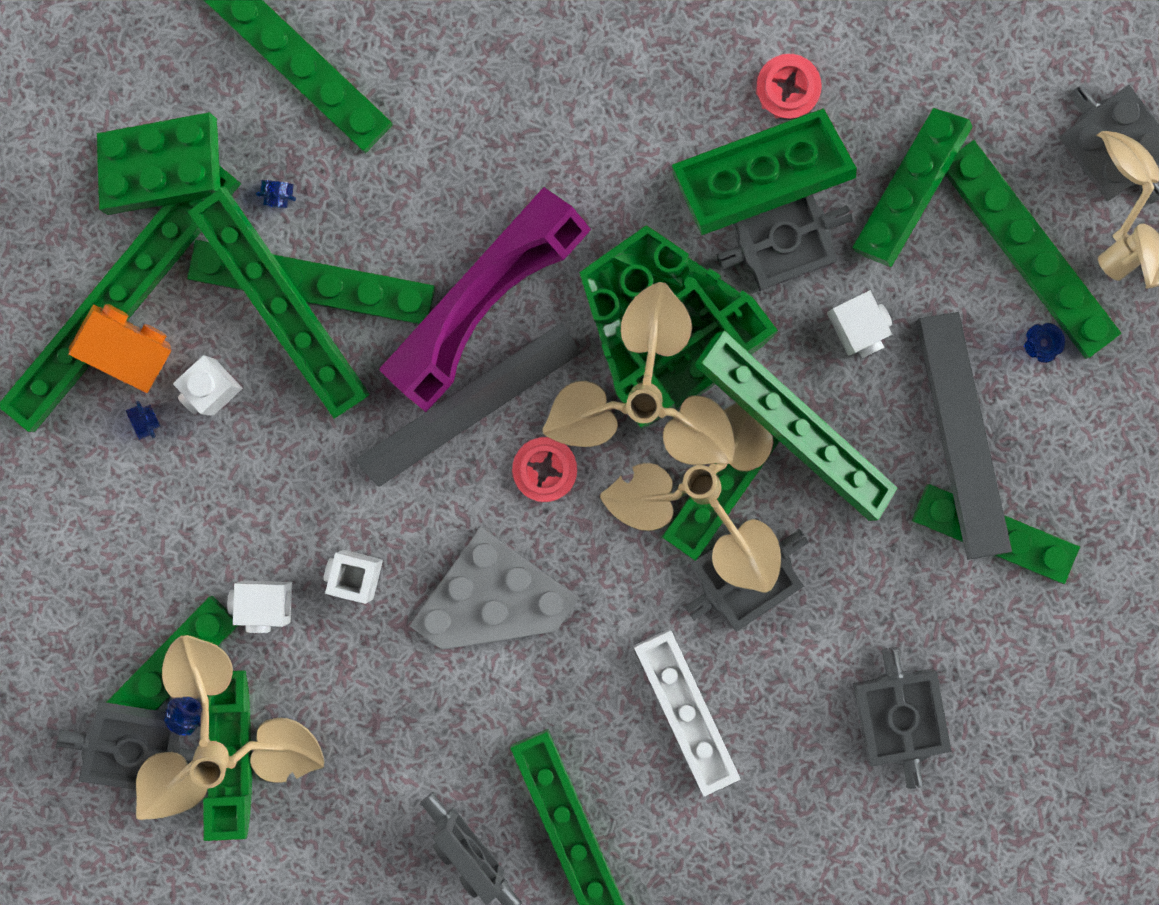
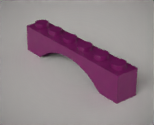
[379,187,591,412]

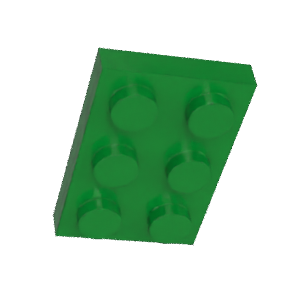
[97,112,221,215]

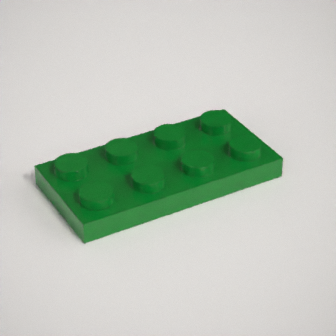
[672,108,857,236]

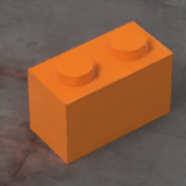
[69,304,172,393]

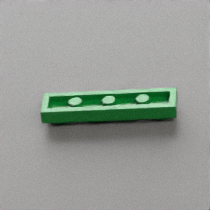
[852,108,973,267]
[661,436,780,561]
[912,484,1080,584]
[95,596,239,714]

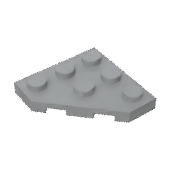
[409,526,580,650]

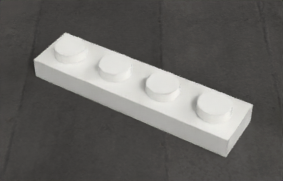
[634,629,741,796]

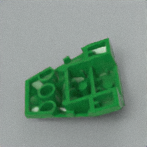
[579,225,778,429]

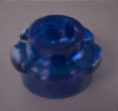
[255,180,296,209]
[1024,323,1065,363]
[125,401,161,440]
[164,697,202,736]

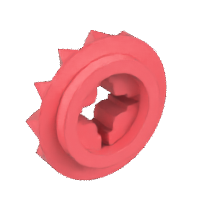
[756,54,822,120]
[512,437,577,502]

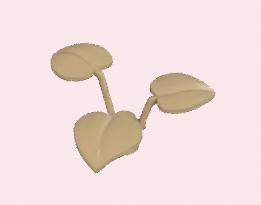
[1096,131,1159,288]
[543,282,735,465]
[600,403,781,593]
[136,635,324,820]

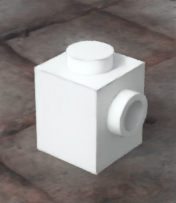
[827,290,892,358]
[173,355,243,416]
[324,550,383,604]
[227,580,292,633]

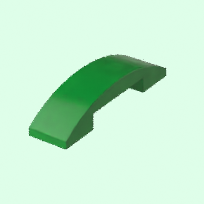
[203,670,253,841]

